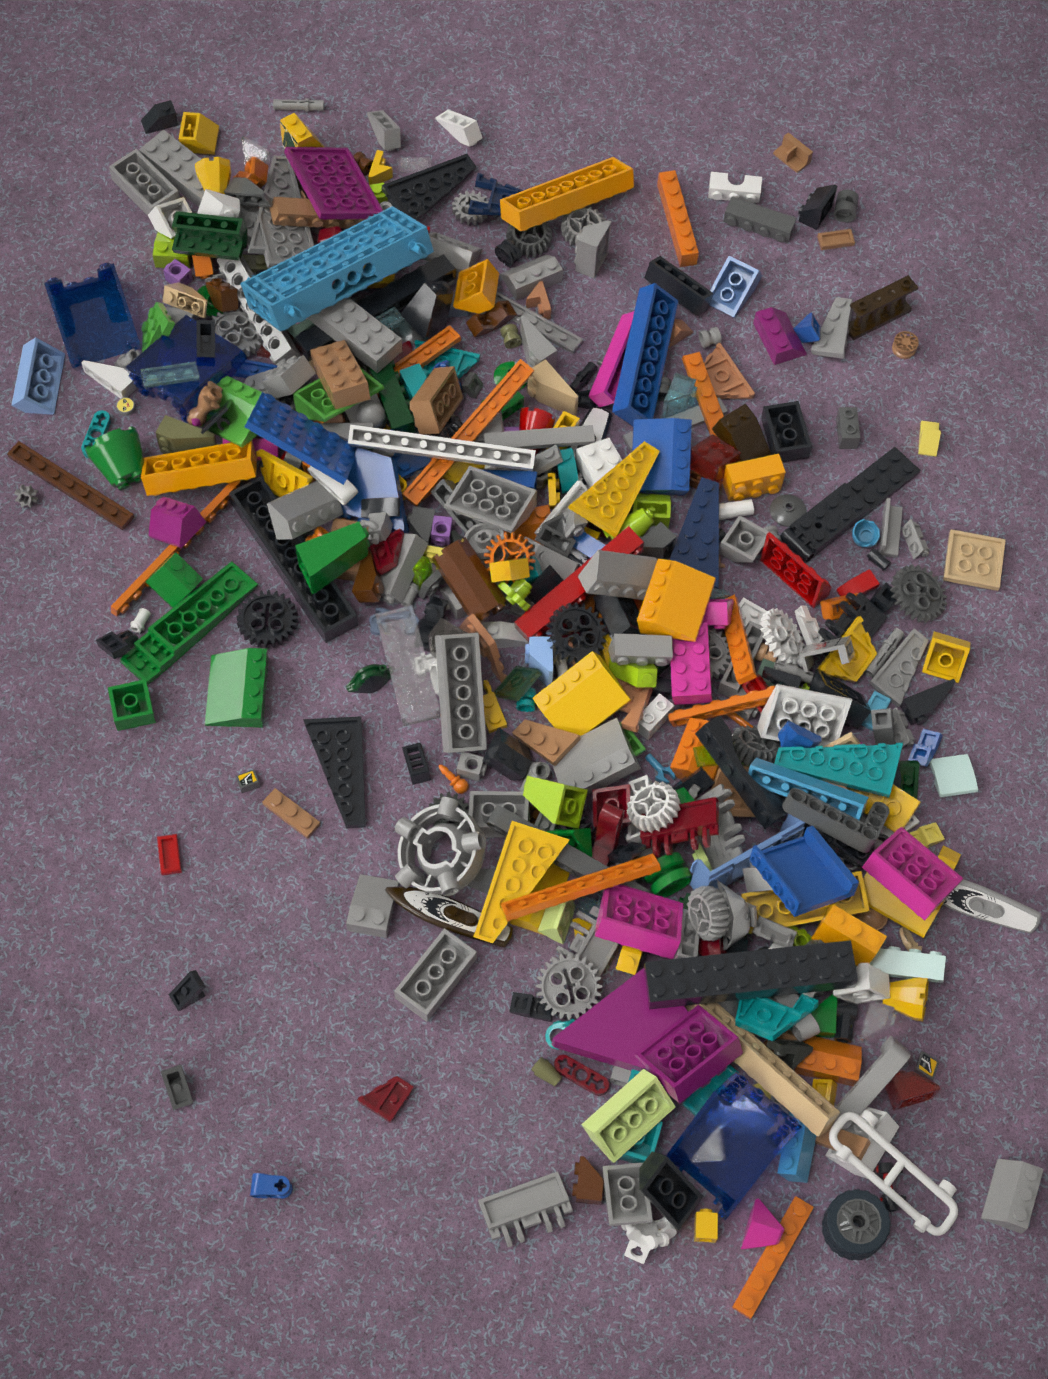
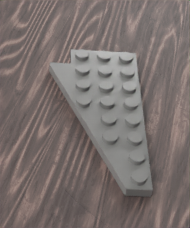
[248,155,314,268]

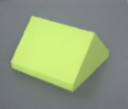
[538,900,576,944]

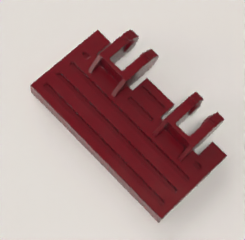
[640,797,719,857]

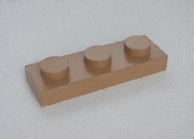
[262,788,320,839]

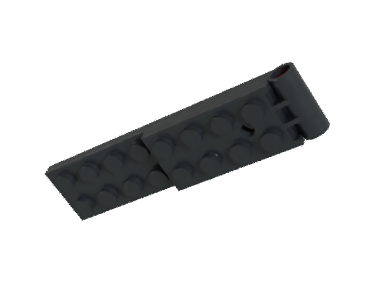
[780,447,920,563]

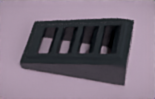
[762,666,801,688]
[402,742,431,785]

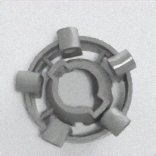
[395,797,486,896]

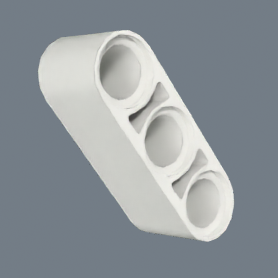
[307,466,358,505]

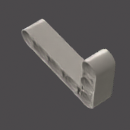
[833,1036,911,1131]

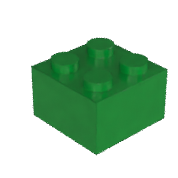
[108,679,156,731]

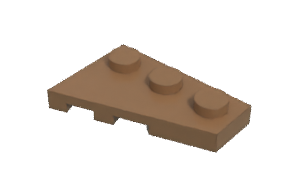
[512,719,581,766]

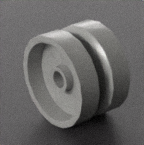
[464,523,509,569]

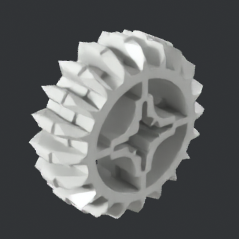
[627,780,681,833]

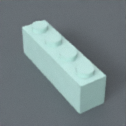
[869,946,946,983]

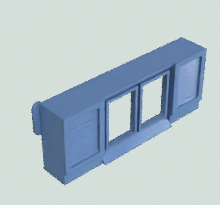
[690,814,805,890]

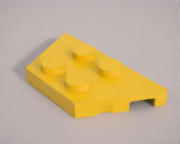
[256,449,313,497]
[817,616,877,683]

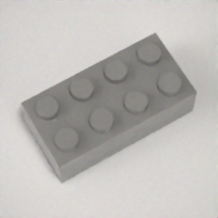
[109,149,180,217]
[394,928,477,1022]

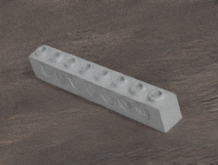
[217,255,300,365]

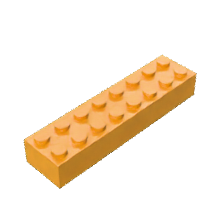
[500,157,634,231]

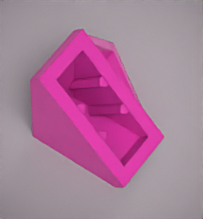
[741,1198,784,1249]

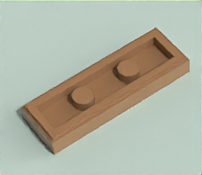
[815,1128,871,1160]

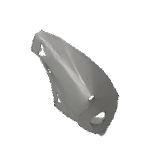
[717,880,751,950]

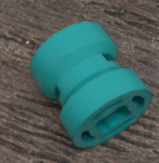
[516,687,536,712]

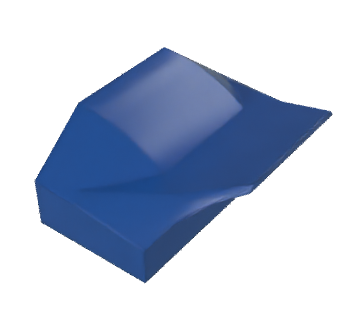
[778,720,822,748]

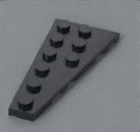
[381,154,476,221]
[303,716,366,828]

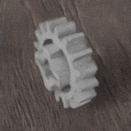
[452,190,489,225]

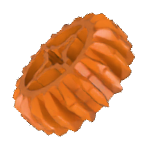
[484,532,536,584]

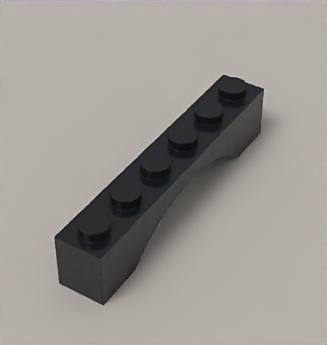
[695,716,788,829]

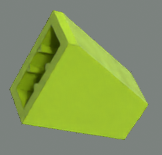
[609,658,657,687]

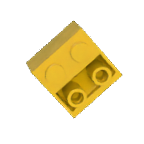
[179,112,219,155]

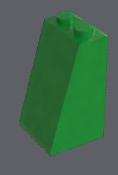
[295,522,370,594]

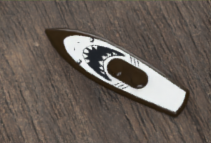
[385,886,513,948]

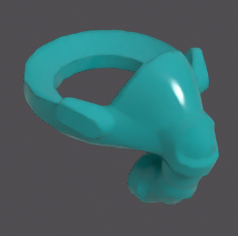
[545,1019,575,1050]

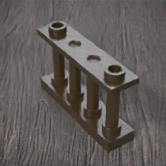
[849,275,919,341]

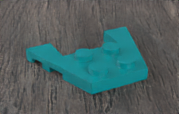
[735,994,819,1041]

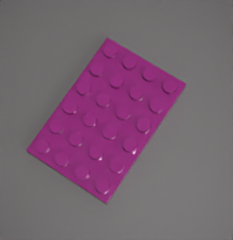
[284,147,383,220]

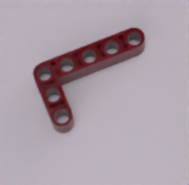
[592,802,624,866]

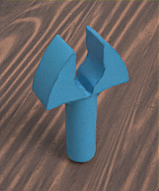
[645,753,675,785]

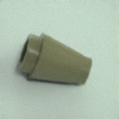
[531,1057,562,1087]

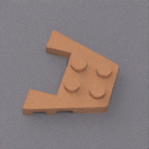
[459,614,507,683]
[616,677,653,733]

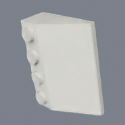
[757,684,852,747]

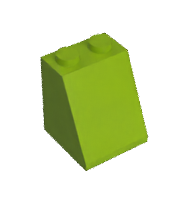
[523,776,588,828]

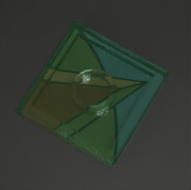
[494,666,542,701]

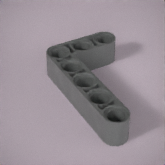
[782,788,890,853]

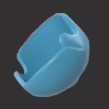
[852,519,880,548]

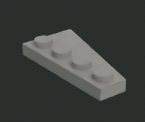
[869,628,928,707]

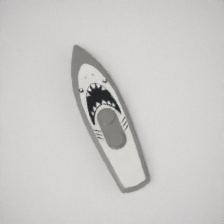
[943,879,1042,934]

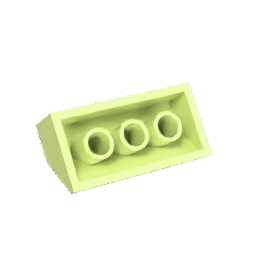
[581,1069,676,1163]

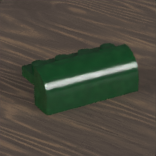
[172,211,248,261]

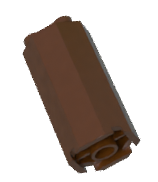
[432,537,507,624]

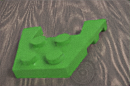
[141,302,175,377]

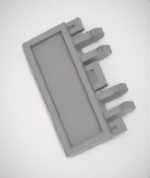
[695,784,745,870]
[550,906,619,995]
[478,1171,573,1247]

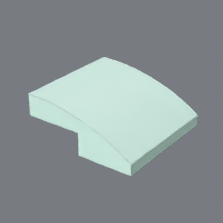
[929,754,978,797]

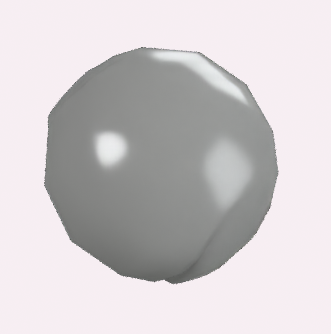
[356,400,386,428]

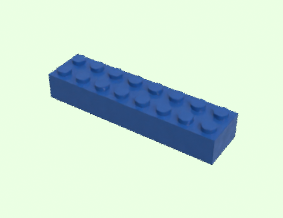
[612,283,678,426]

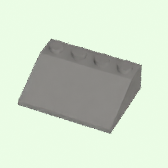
[444,465,537,533]
[553,718,641,796]

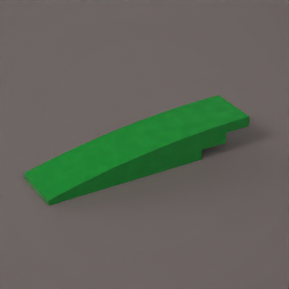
[120,561,258,685]

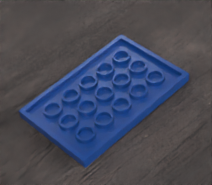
[244,392,357,485]

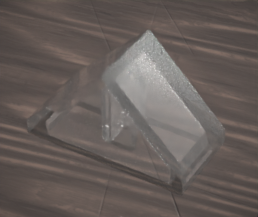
[690,1126,726,1163]

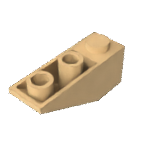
[163,282,208,318]

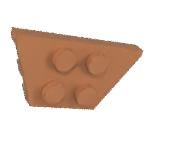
[704,343,755,399]

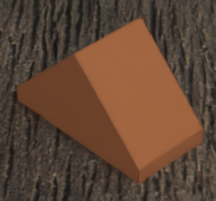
[668,319,693,348]

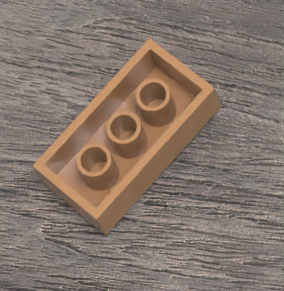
[310,340,370,410]
[410,366,463,435]

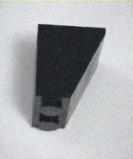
[400,281,454,339]

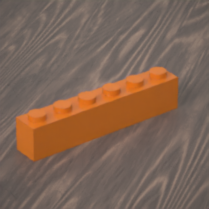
[657,170,699,267]

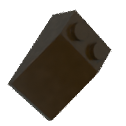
[712,403,771,462]

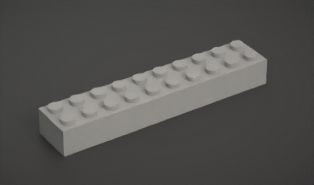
[139,130,264,255]

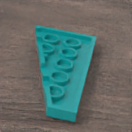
[774,743,903,798]

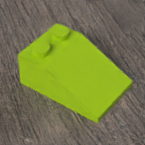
[153,232,192,268]

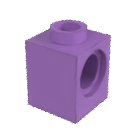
[163,259,193,285]
[431,515,453,546]

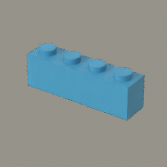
[777,1112,816,1183]

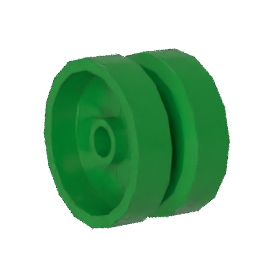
[643,852,693,898]

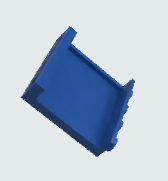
[750,826,859,917]

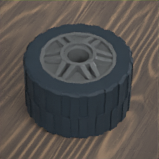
[822,1189,891,1261]

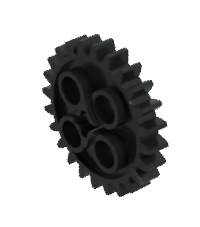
[236,590,299,649]
[546,602,607,664]

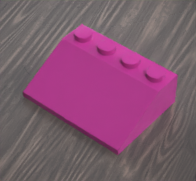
[862,827,963,921]
[595,884,683,959]

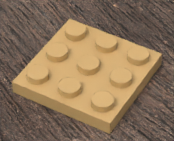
[943,529,1006,591]

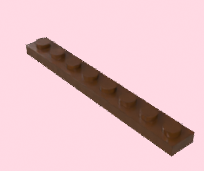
[7,441,135,530]

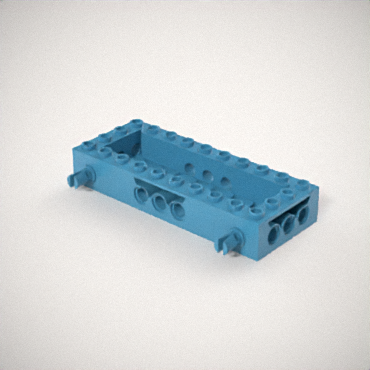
[240,206,434,331]

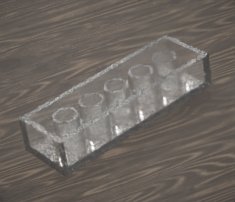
[375,605,441,727]

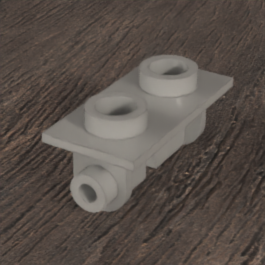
[901,519,930,560]
[893,707,915,748]
[752,916,797,947]

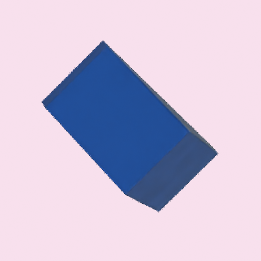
[793,312,821,343]

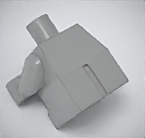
[360,512,393,544]

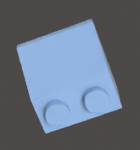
[525,637,553,686]

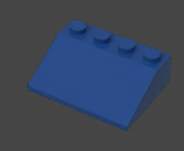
[632,418,692,496]

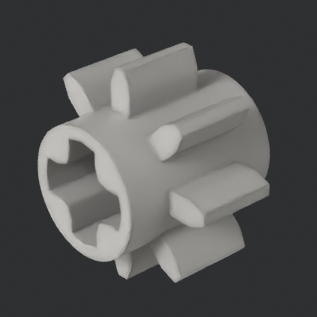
[14,484,38,508]

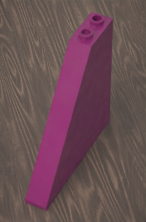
[551,968,727,1088]

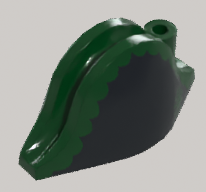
[346,664,394,693]

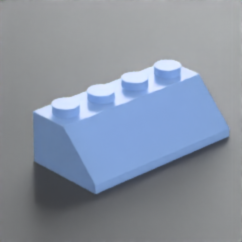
[11,337,65,415]

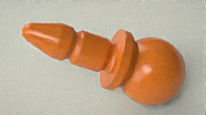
[439,764,469,794]

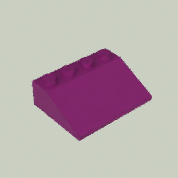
[635,1005,743,1104]

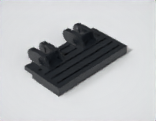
[818,592,887,657]

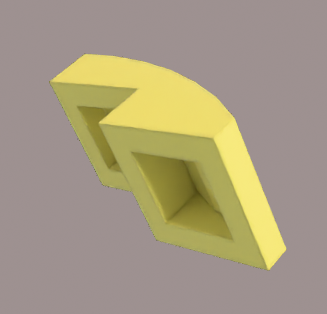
[909,822,945,848]

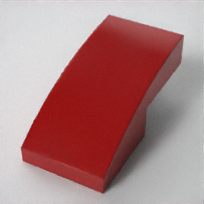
[836,569,880,596]

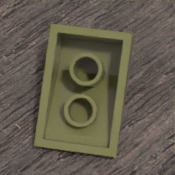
[155,415,217,454]

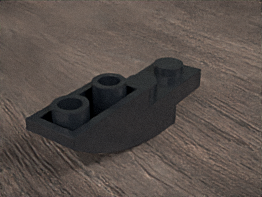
[804,823,873,868]

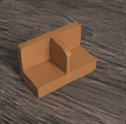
[773,132,813,173]

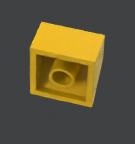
[922,631,970,683]

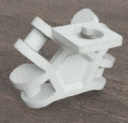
[621,1217,677,1264]

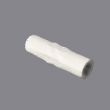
[719,499,754,520]

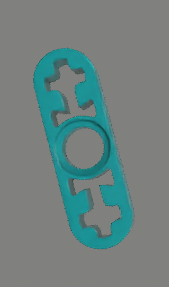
[81,410,111,458]

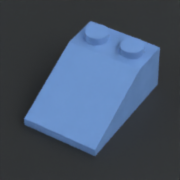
[709,256,762,318]

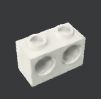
[638,693,674,740]

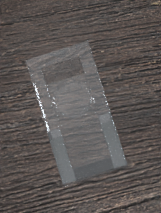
[858,1000,896,1044]

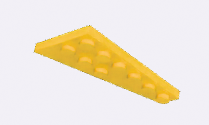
[567,441,660,537]
[473,821,569,943]

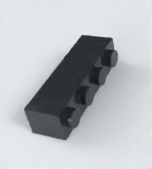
[644,256,714,316]

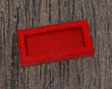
[157,834,182,876]

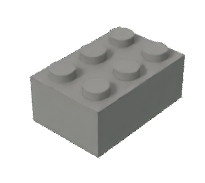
[468,791,531,837]

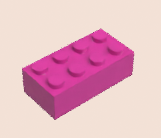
[671,622,712,705]

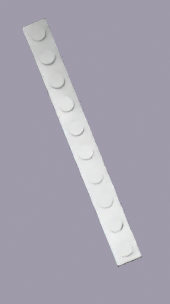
[348,425,536,471]

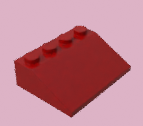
[760,532,832,608]

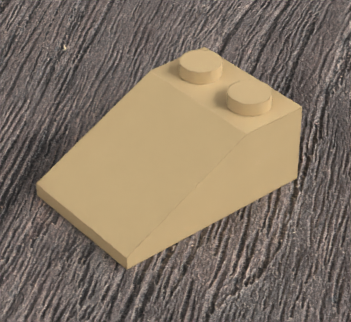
[527,359,578,416]

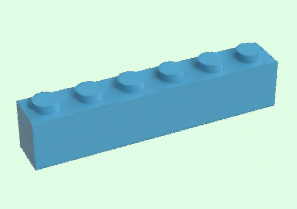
[748,758,869,820]

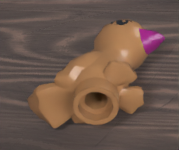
[187,381,223,428]

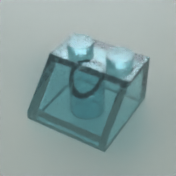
[661,373,698,419]

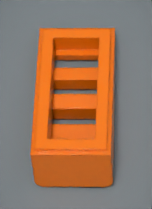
[820,593,858,620]

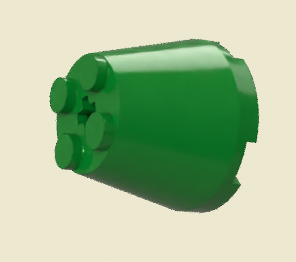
[85,426,144,491]

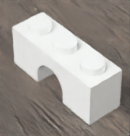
[708,172,762,203]

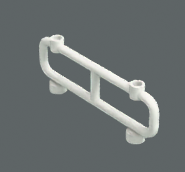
[829,1110,958,1236]

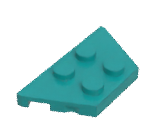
[414,340,481,380]

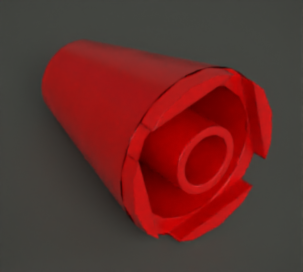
[519,407,556,456]

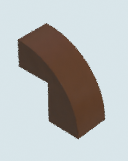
[466,300,517,337]

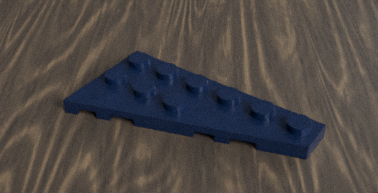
[670,477,719,591]

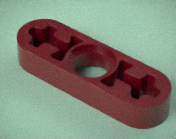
[554,1055,609,1096]

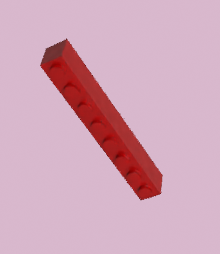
[514,526,644,643]

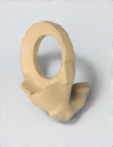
[899,927,922,952]

